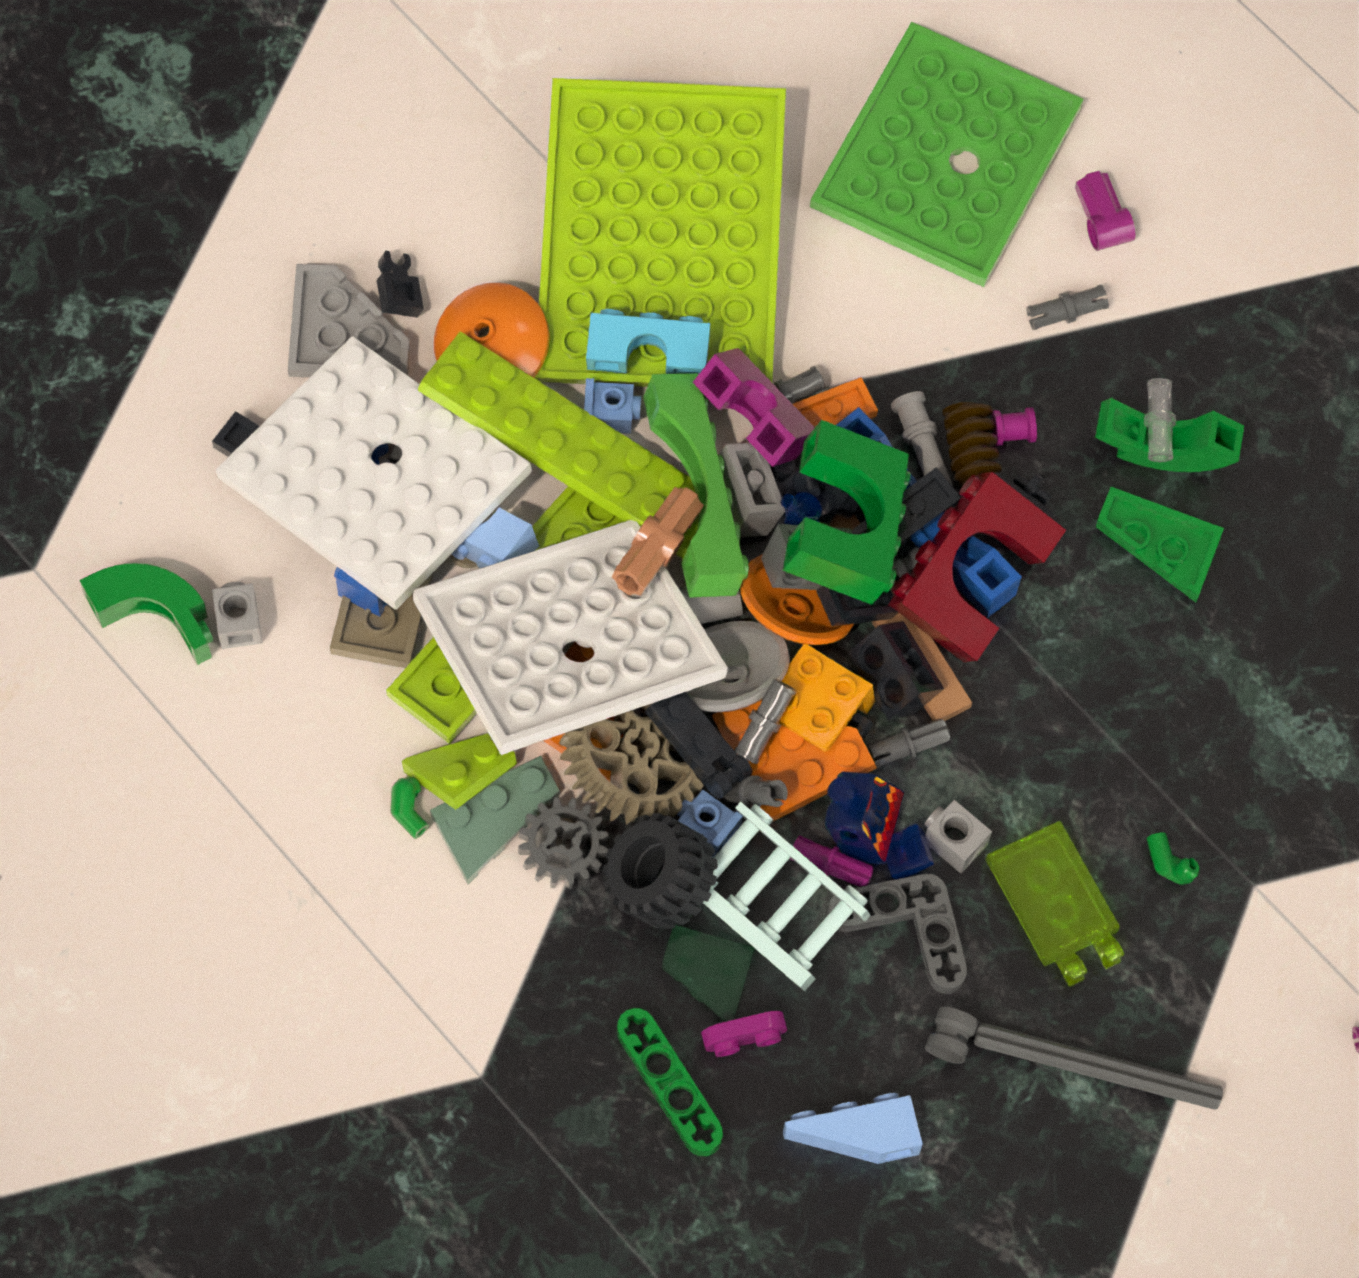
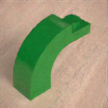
[1095,398,1244,472]
[79,563,214,665]

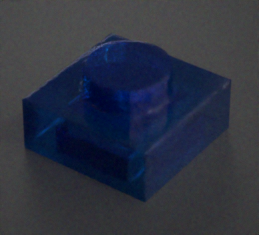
[886,824,934,880]

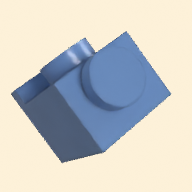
[584,378,641,434]
[677,790,743,857]

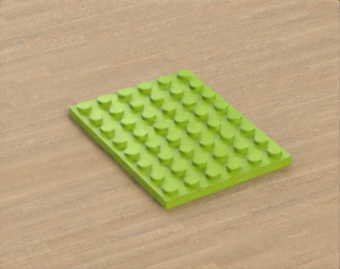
[534,78,786,387]

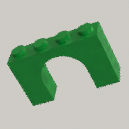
[783,420,910,605]

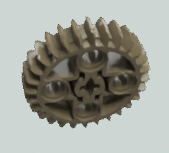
[559,703,704,825]

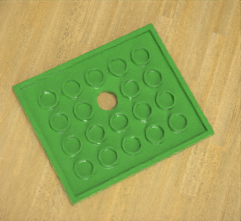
[810,21,1084,287]

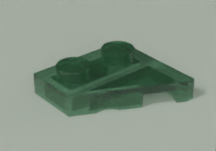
[662,925,755,1023]

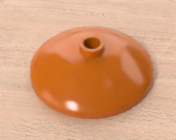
[434,283,550,378]
[740,554,854,645]

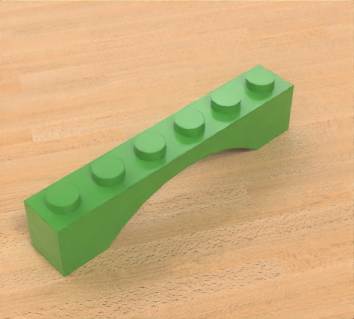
[643,373,749,598]

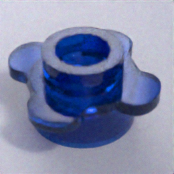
[780,492,822,525]

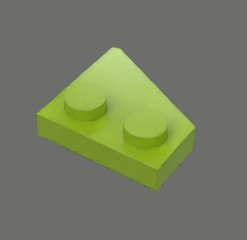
[401,733,517,810]

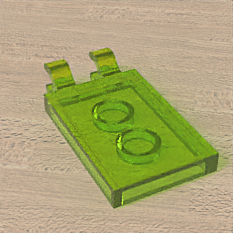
[986,821,1124,987]

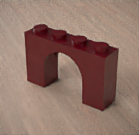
[888,472,1066,662]

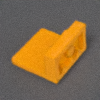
[779,644,875,751]

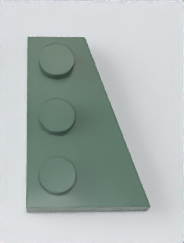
[430,756,560,885]

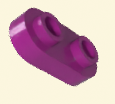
[701,1011,787,1057]

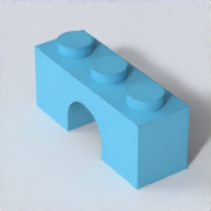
[586,309,710,375]

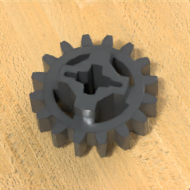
[518,797,608,889]

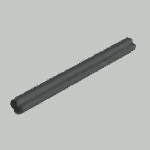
[974,1022,1223,1109]

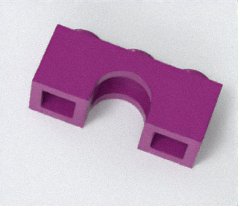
[693,348,815,467]

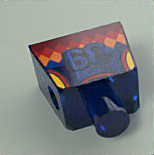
[825,772,905,864]

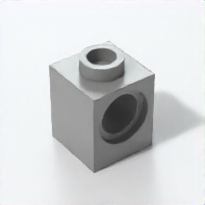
[212,582,262,649]
[924,800,992,873]

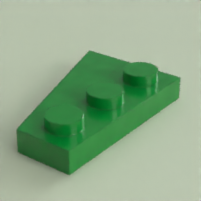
[1096,487,1224,603]

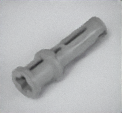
[891,391,954,488]

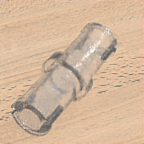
[1144,378,1176,462]

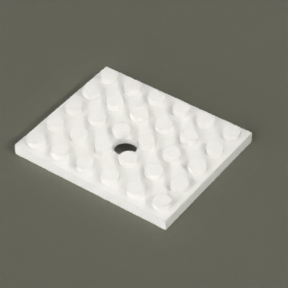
[216,336,532,610]
[413,520,728,755]

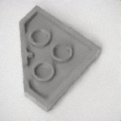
[288,264,410,377]

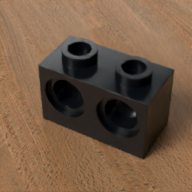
[848,621,944,720]

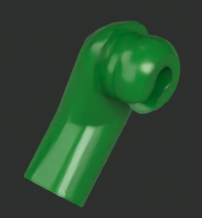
[390,776,429,839]
[1146,832,1200,885]

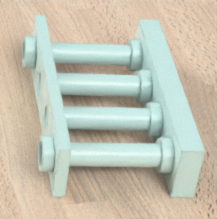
[703,802,871,991]

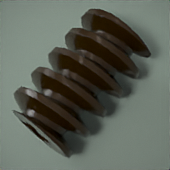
[942,402,1002,490]

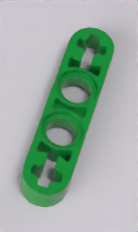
[617,1008,723,1156]

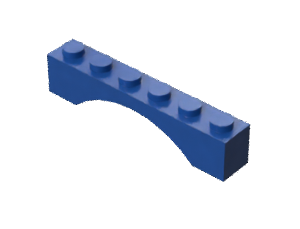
[836,407,1022,619]

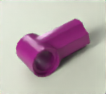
[1075,171,1136,251]

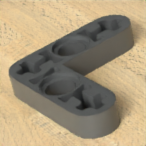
[827,874,967,994]

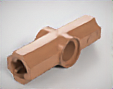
[612,487,704,596]

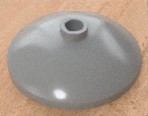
[686,621,790,712]

